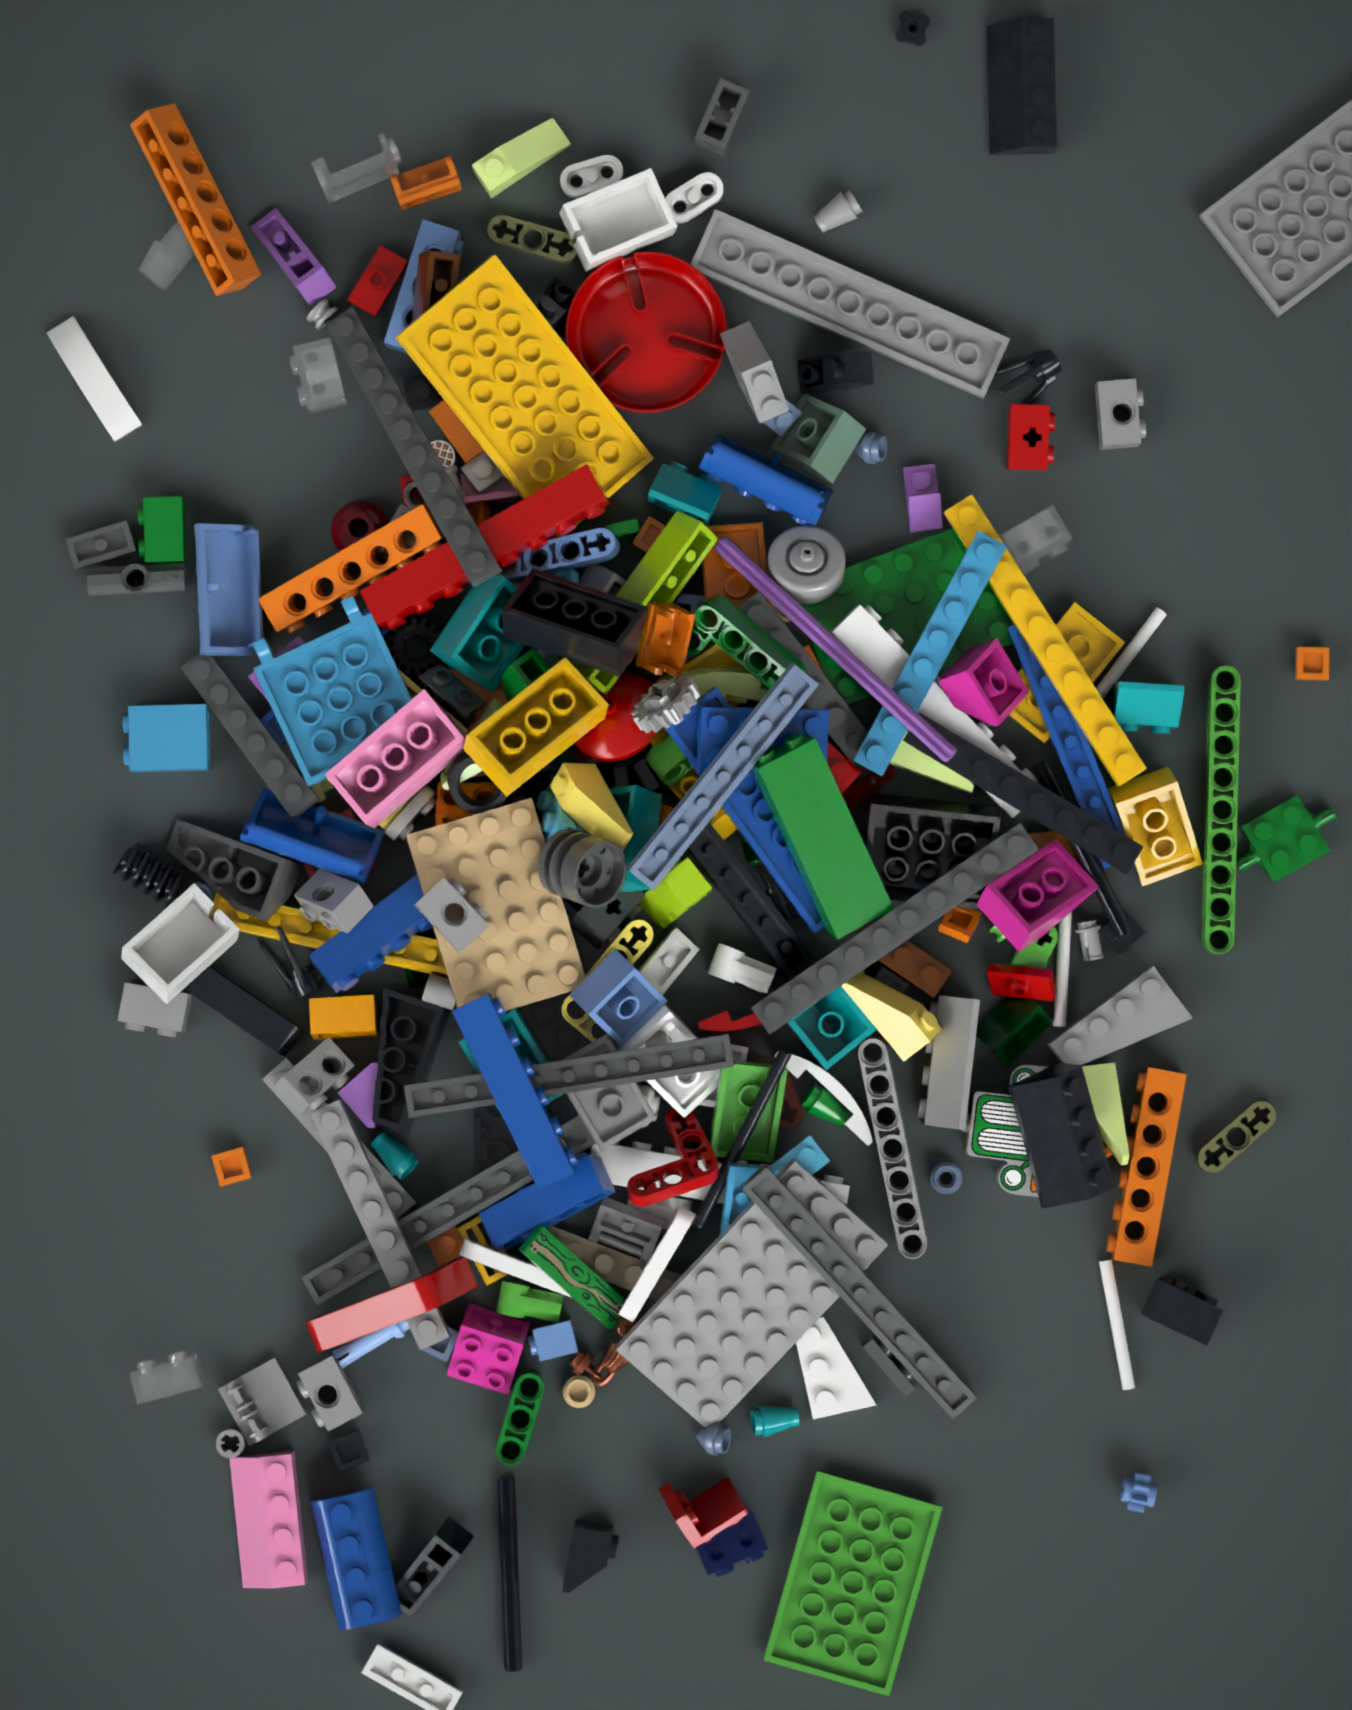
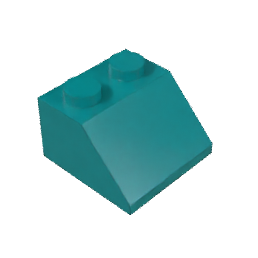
[648,461,723,526]
[1111,681,1185,734]
[787,985,877,1070]

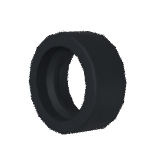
[447,752,507,814]

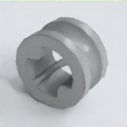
[306,298,338,330]
[216,1428,246,1458]

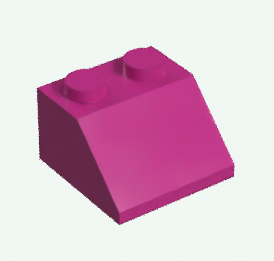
[938,638,1029,726]

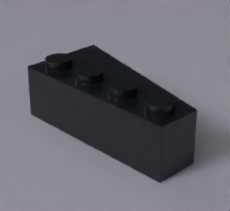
[372,988,451,1133]

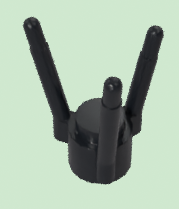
[994,349,1062,405]
[260,926,323,998]

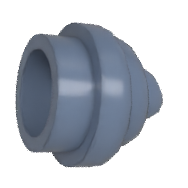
[854,432,887,464]
[696,1423,731,1456]

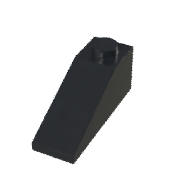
[396,1516,474,1618]

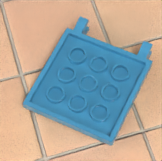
[252,596,412,787]

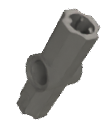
[86,563,187,596]

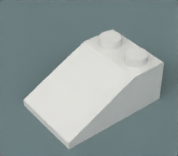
[613,1004,720,1118]

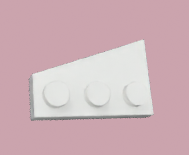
[796,1316,876,1419]

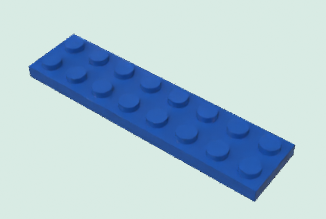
[664,686,825,933]

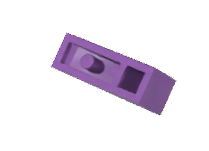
[250,208,337,307]

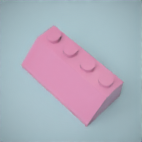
[325,689,466,828]
[229,1450,308,1588]

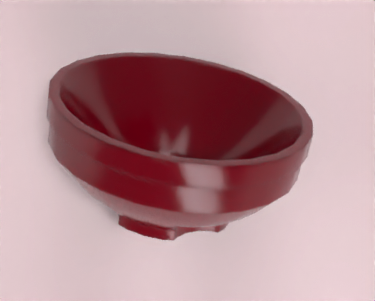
[331,501,389,551]

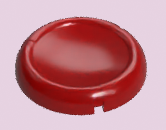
[566,252,727,413]

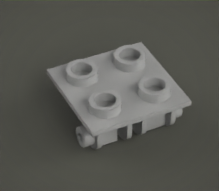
[218,1358,306,1446]

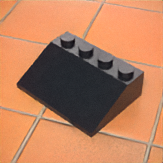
[865,793,1001,909]

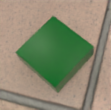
[605,518,640,539]

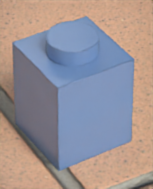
[528,1318,579,1361]

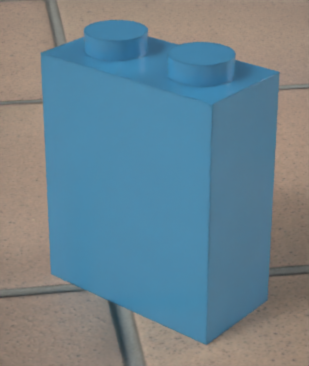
[123,704,211,773]

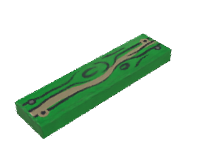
[518,1224,625,1330]

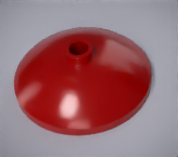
[575,672,657,762]

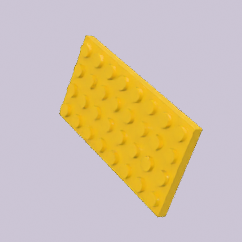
[395,254,654,538]

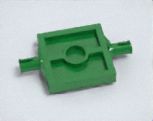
[1236,795,1336,883]

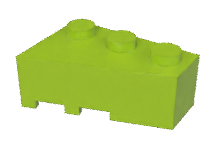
[639,857,712,931]

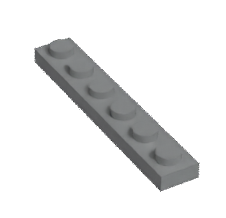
[262,1058,417,1219]

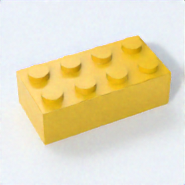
[463,657,609,797]

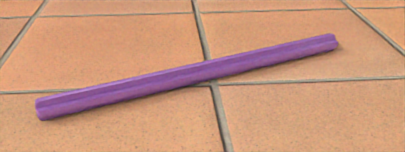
[714,537,957,762]

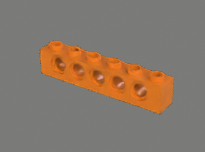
[130,103,262,296]
[258,503,445,634]
[1106,1067,1187,1267]

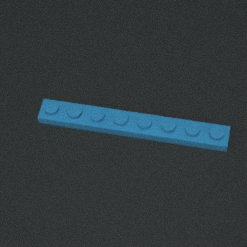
[853,530,1007,776]

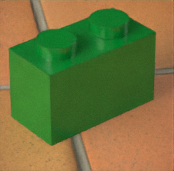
[138,496,187,565]

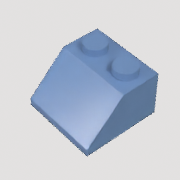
[569,949,668,1047]

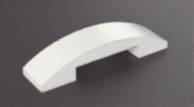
[47,316,142,442]
[774,1051,873,1146]

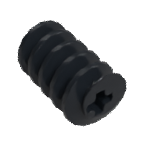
[113,841,185,908]

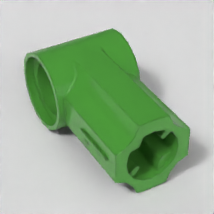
[496,1280,564,1322]

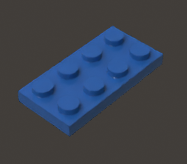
[696,706,829,774]

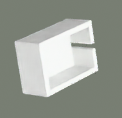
[559,168,678,272]
[121,883,239,1004]

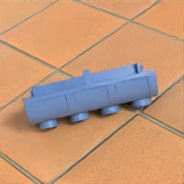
[194,523,263,656]

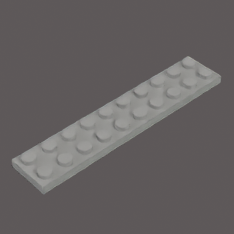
[690,209,1010,399]

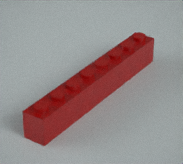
[360,464,611,630]

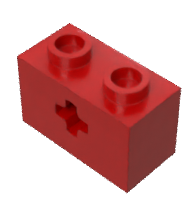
[1006,404,1055,471]

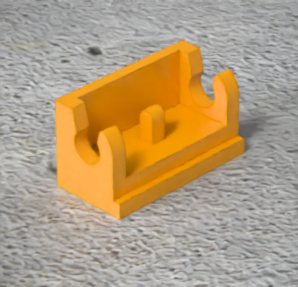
[309,994,378,1040]

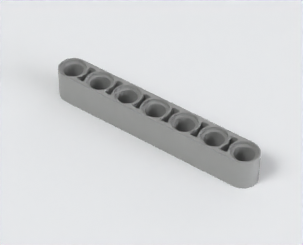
[858,1036,928,1259]

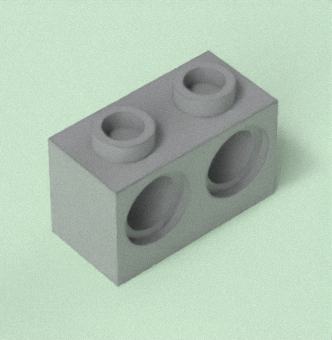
[275,1037,355,1114]

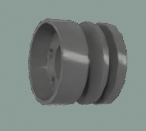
[538,828,626,908]

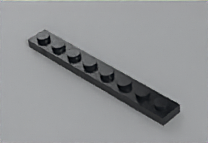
[902,713,1143,875]

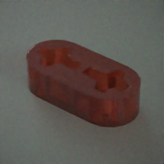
[779,1073,803,1129]

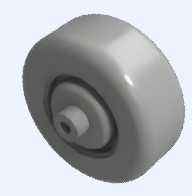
[767,525,846,604]

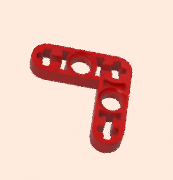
[627,1108,719,1207]

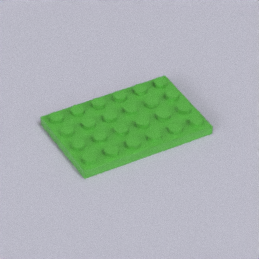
[763,1470,942,1696]

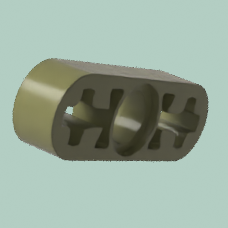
[487,215,578,264]
[1196,1101,1276,1173]

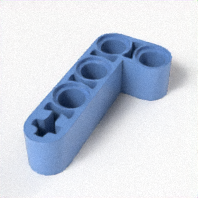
[497,528,620,583]

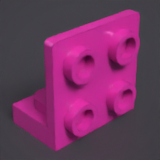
[447,1303,531,1394]

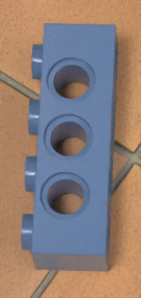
[384,219,465,354]

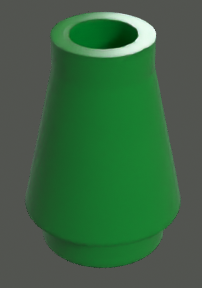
[800,1083,850,1127]

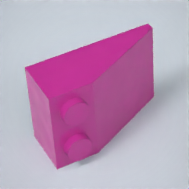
[977,839,1099,952]

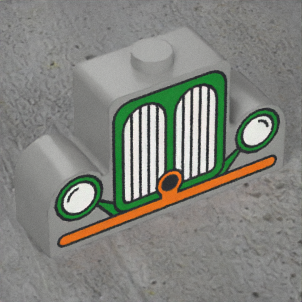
[962,1064,1047,1197]

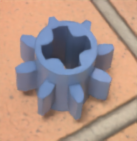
[1120,1471,1158,1513]

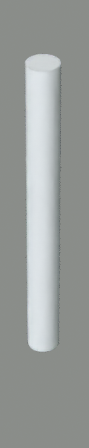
[1096,607,1167,699]
[1053,911,1072,1027]
[1099,1259,1135,1390]

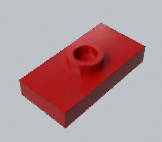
[348,245,408,318]
[987,963,1056,1001]

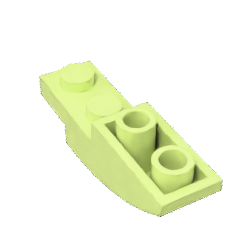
[656,666,770,703]

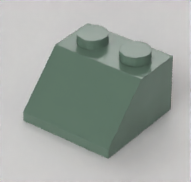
[770,394,866,484]

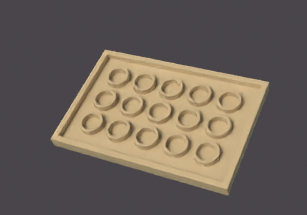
[406,798,586,1011]

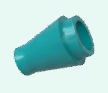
[371,1132,419,1180]
[750,1405,800,1438]

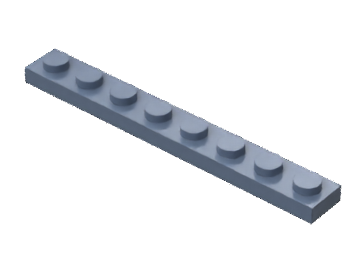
[626,662,819,891]

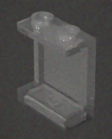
[311,132,402,204]

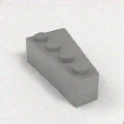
[1047,966,1193,1065]

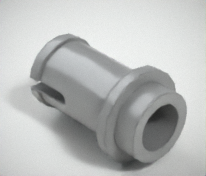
[1075,919,1104,961]

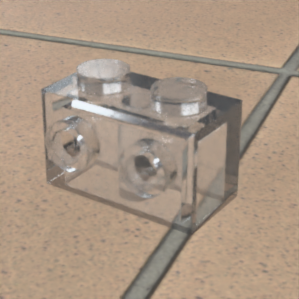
[289,337,347,413]
[999,505,1073,575]
[129,1350,205,1405]

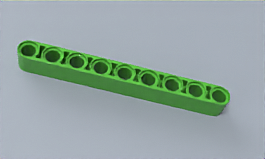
[1201,665,1241,955]

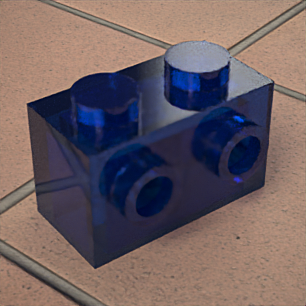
[696,1509,768,1577]

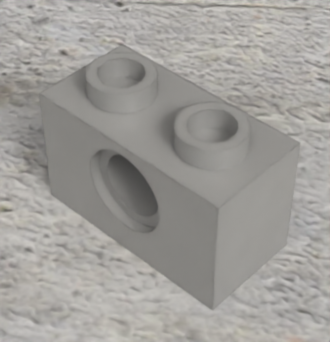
[1094,378,1146,450]
[294,869,374,934]
[414,877,489,953]
[296,1354,365,1431]

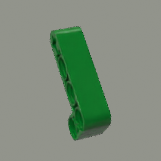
[687,595,807,689]

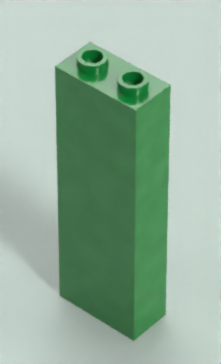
[752,732,894,939]

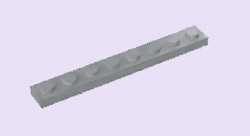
[310,1099,451,1351]

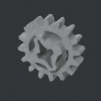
[631,675,700,733]

